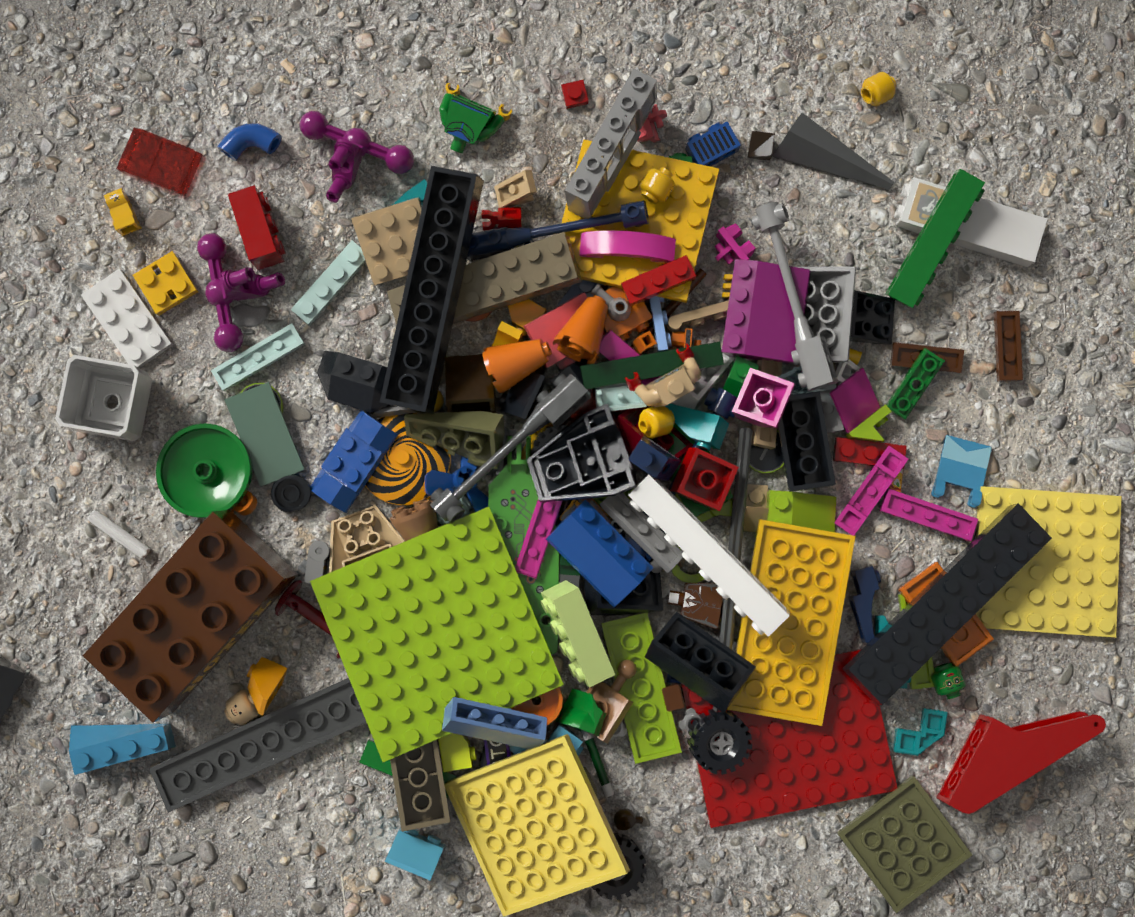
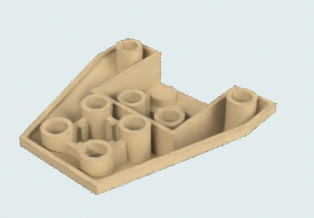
[329,505,405,573]

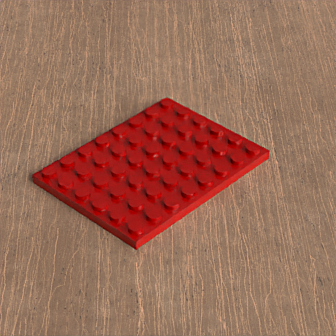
[681,649,897,828]

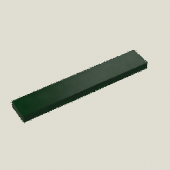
[580,341,724,389]

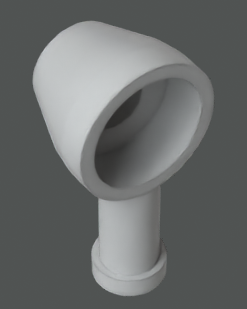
[591,284,631,322]

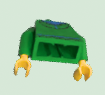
[439,83,512,153]

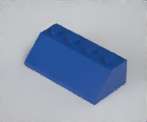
[546,499,653,607]

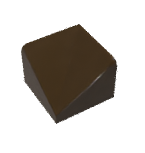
[747,131,775,161]

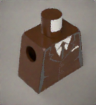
[667,583,723,629]

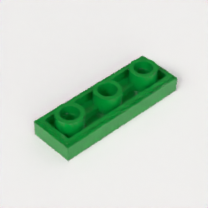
[886,348,945,420]

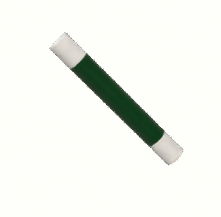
[581,731,614,797]

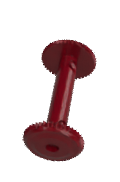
[274,580,341,659]

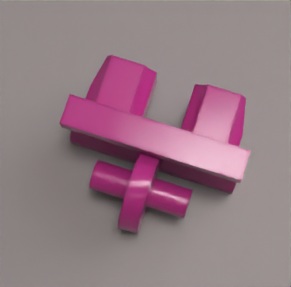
[715,223,756,264]

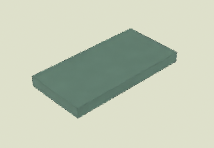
[224,382,305,487]

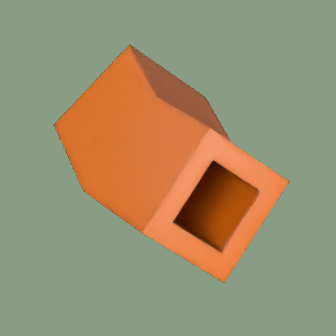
[632,331,657,355]

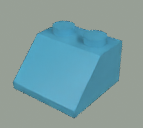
[385,828,445,880]

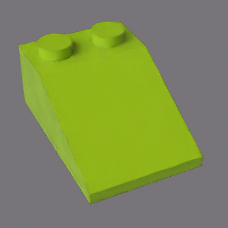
[766,490,837,532]

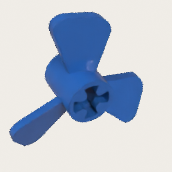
[425,456,488,512]

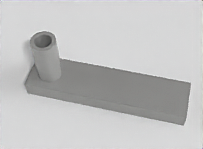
[599,493,683,573]

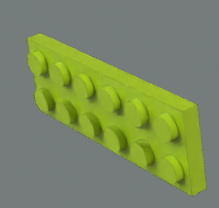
[601,613,682,764]

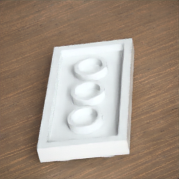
[81,269,173,368]

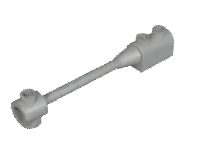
[752,202,838,391]

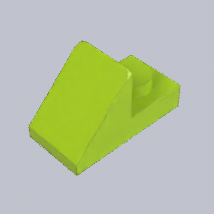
[845,404,892,443]

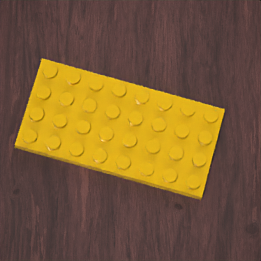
[728,519,856,726]

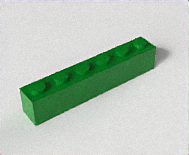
[884,169,985,308]

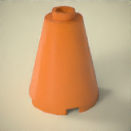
[553,295,608,364]
[482,339,552,393]

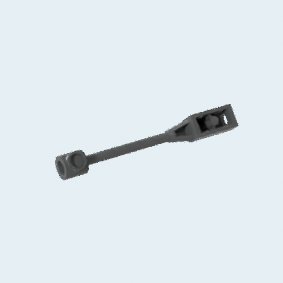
[430,374,591,523]

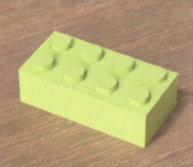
[540,580,615,688]

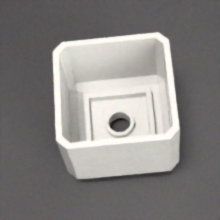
[55,355,153,441]

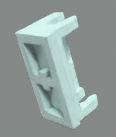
[594,382,647,411]

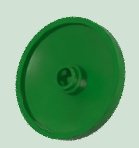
[156,423,252,518]

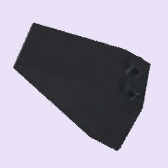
[527,403,637,502]

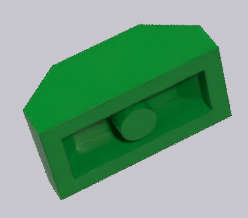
[556,688,607,736]

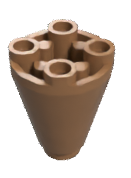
[390,497,438,541]

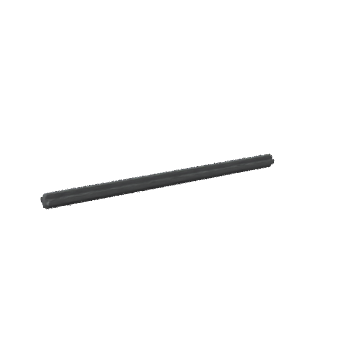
[713,428,753,712]

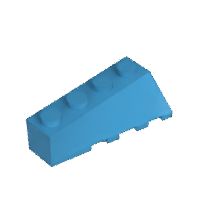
[69,724,176,775]

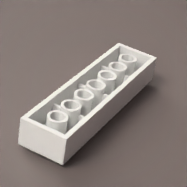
[628,474,790,637]

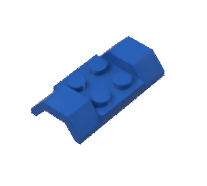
[310,410,398,513]

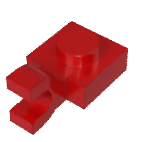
[481,207,522,231]

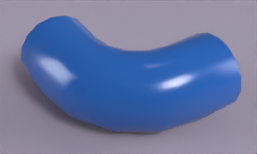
[217,123,282,161]

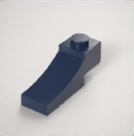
[848,566,881,643]

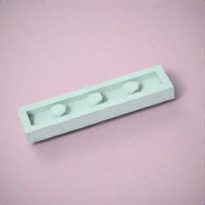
[291,240,366,326]
[211,323,305,392]

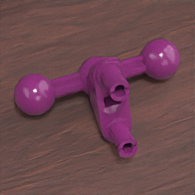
[299,111,415,203]
[197,233,285,353]

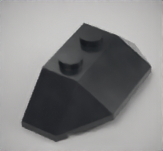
[317,351,390,413]

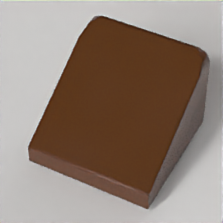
[662,683,685,712]

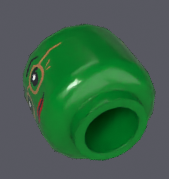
[931,662,966,699]

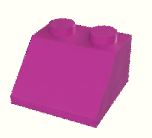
[732,368,795,428]

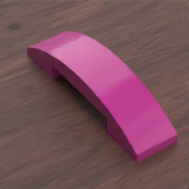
[579,231,676,263]
[834,446,909,535]

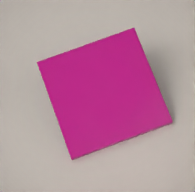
[830,368,880,433]

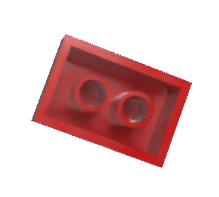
[228,185,286,270]

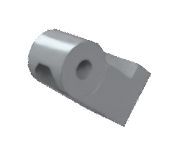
[304,541,330,584]

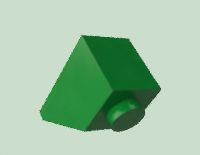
[722,356,759,398]

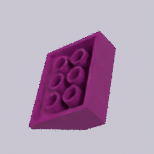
[722,259,811,363]

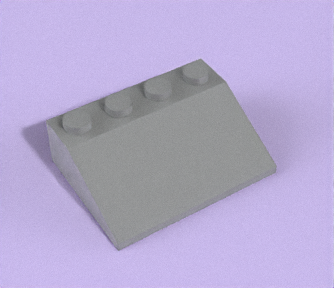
[783,267,856,365]

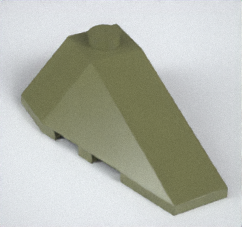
[404,411,505,469]

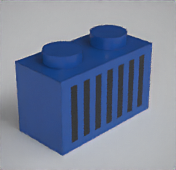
[685,121,741,167]

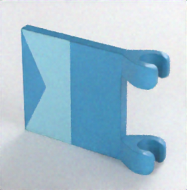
[931,435,992,508]

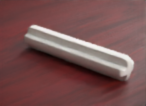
[88,510,150,559]

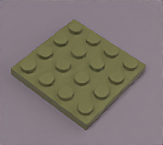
[836,775,972,913]

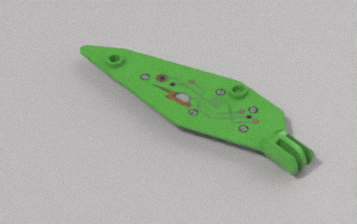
[488,436,559,654]

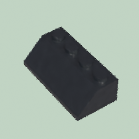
[778,391,836,492]
[645,612,756,713]

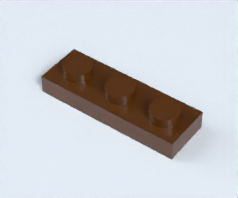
[994,311,1023,382]
[890,342,964,373]

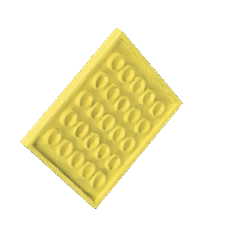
[976,486,1121,638]
[444,734,630,917]

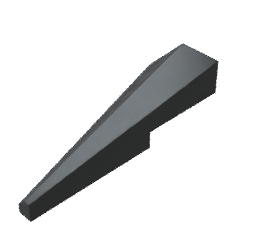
[773,113,894,191]

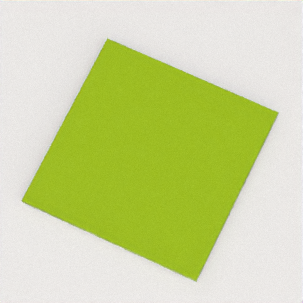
[310,507,564,762]

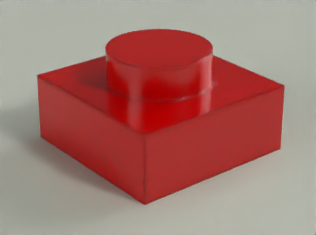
[561,80,589,109]

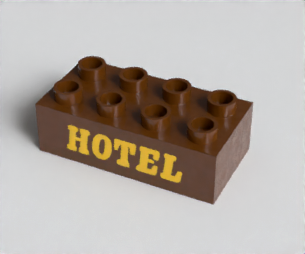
[82,510,299,723]

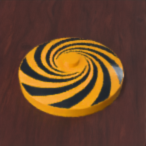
[365,413,451,506]

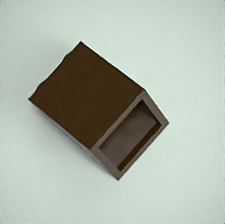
[445,354,496,413]

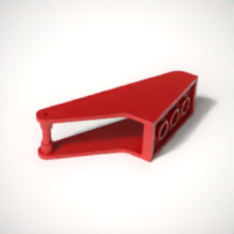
[936,711,1106,814]

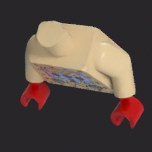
[625,344,701,407]

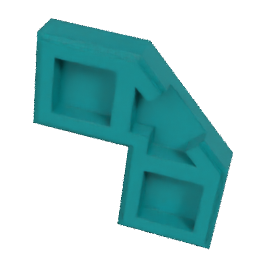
[893,708,948,756]

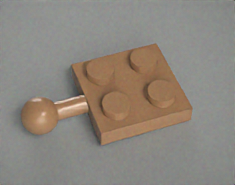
[586,660,637,744]

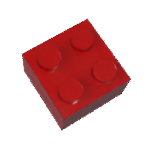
[670,447,739,511]

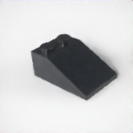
[584,571,663,616]

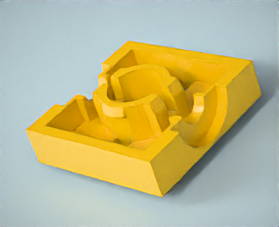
[133,251,199,316]

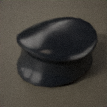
[271,474,312,513]

